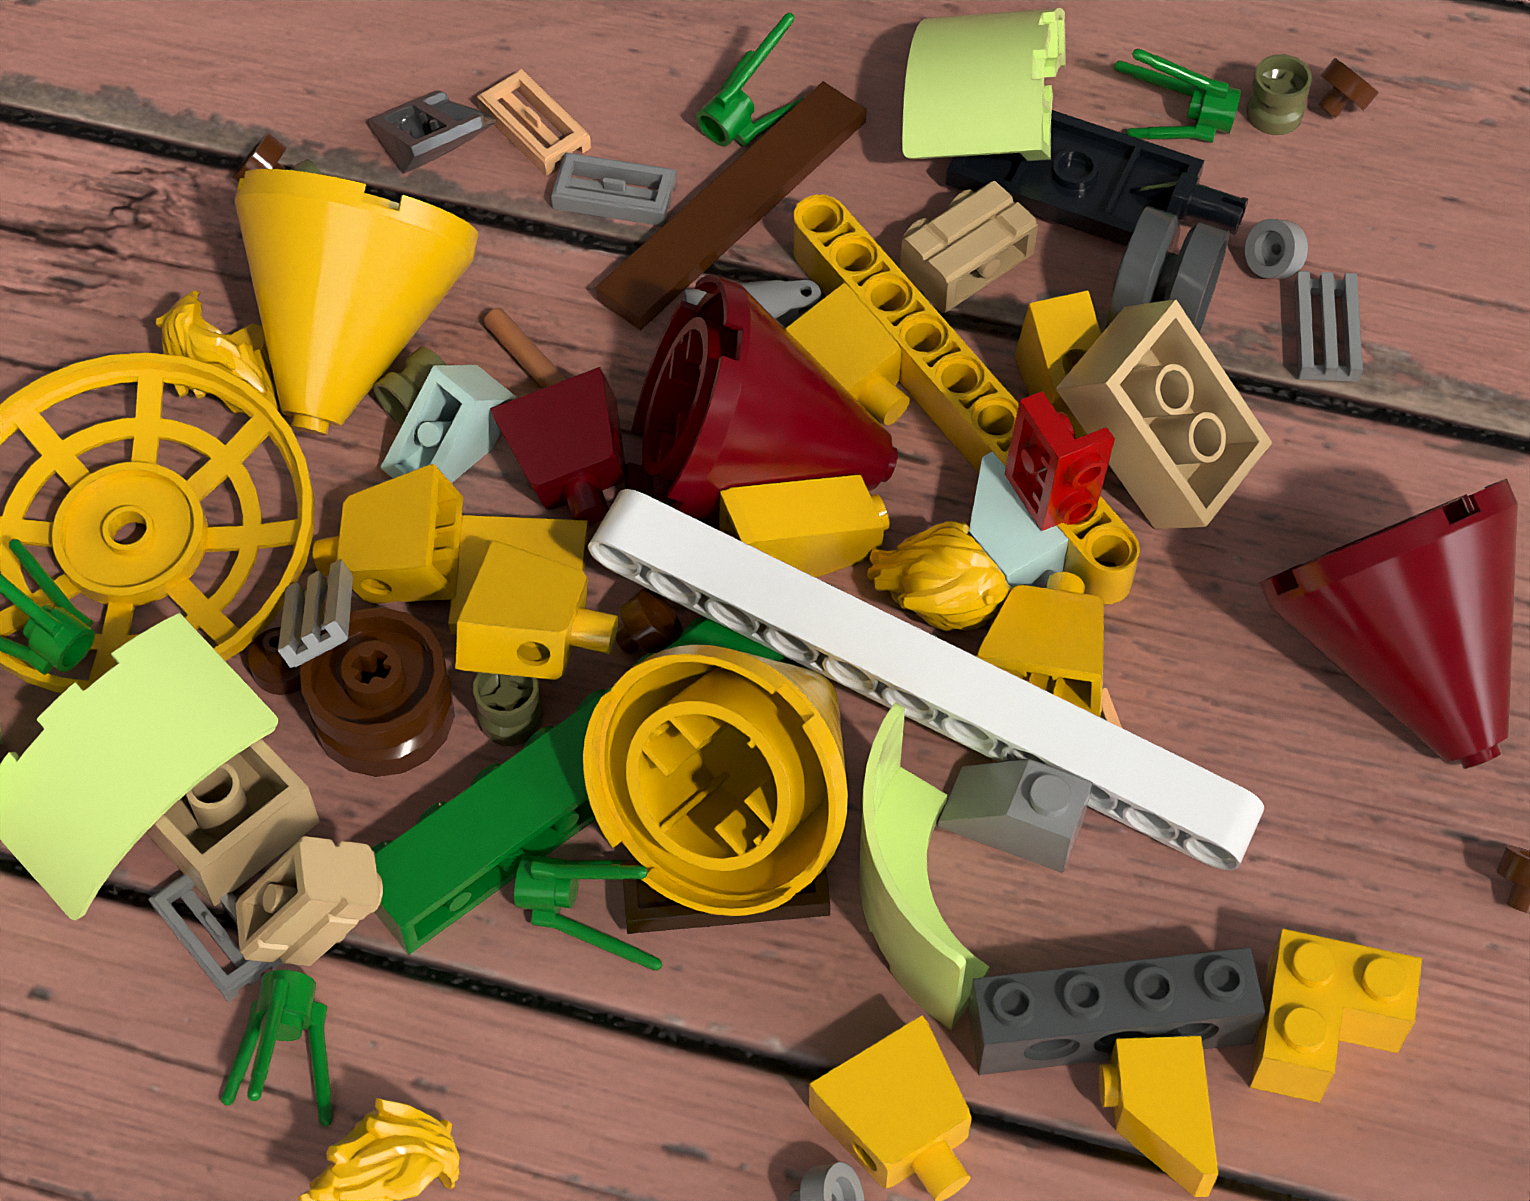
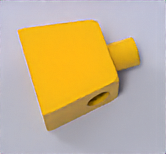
[785,283,910,426]
[1014,290,1101,439]
[313,464,464,603]
[455,540,618,680]
[977,572,1104,717]
[809,1015,972,1201]

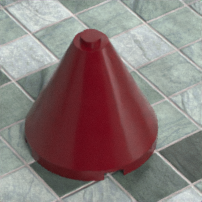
[625,274,898,520]
[1259,479,1518,769]

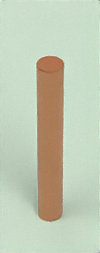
[484,308,566,389]

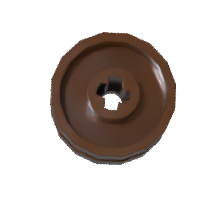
[300,607,455,777]

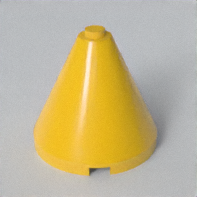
[234,169,479,436]
[583,645,847,916]

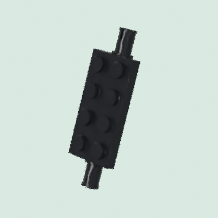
[946,110,1248,246]

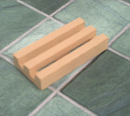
[477,69,591,176]

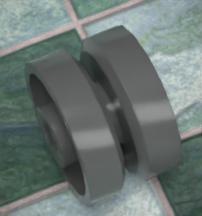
[1106,206,1230,333]

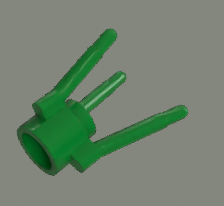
[695,12,805,147]
[1114,48,1241,143]
[0,539,95,675]
[514,854,662,971]
[221,970,333,1127]

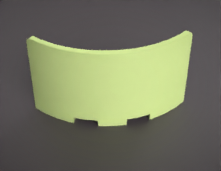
[902,8,1066,161]
[0,613,278,920]
[859,702,990,1031]

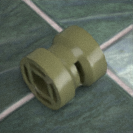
[1246,54,1312,135]
[374,347,447,427]
[473,672,543,746]

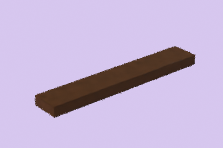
[596,81,867,330]

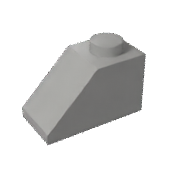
[938,759,1093,873]

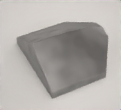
[369,90,496,174]

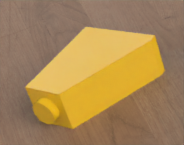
[719,475,890,578]

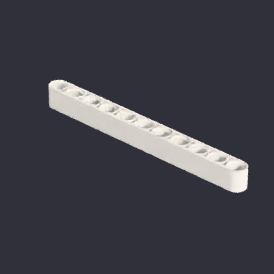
[588,489,1264,870]

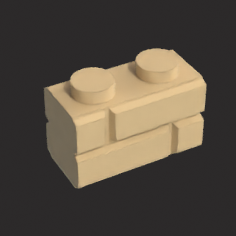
[900,180,1038,313]
[235,836,383,966]

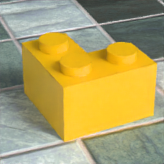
[1250,929,1422,1103]

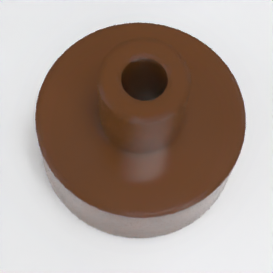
[1318,58,1379,118]
[232,132,287,182]
[615,588,683,654]
[248,627,301,695]
[1497,845,1530,914]

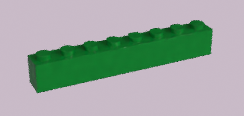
[371,617,806,955]

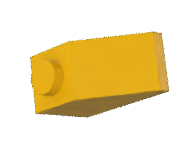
[1099,1036,1219,1197]

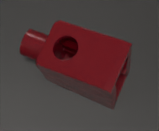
[490,367,627,525]

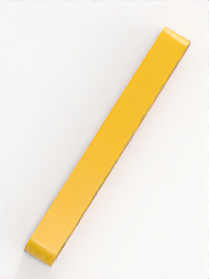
[793,194,1140,604]

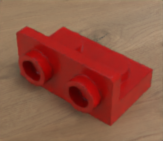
[1004,391,1115,531]

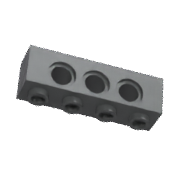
[968,947,1266,1075]

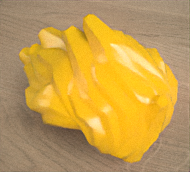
[156,289,281,414]
[867,521,1012,631]
[297,1098,460,1201]

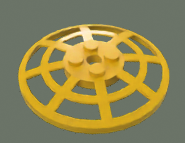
[0,352,315,694]

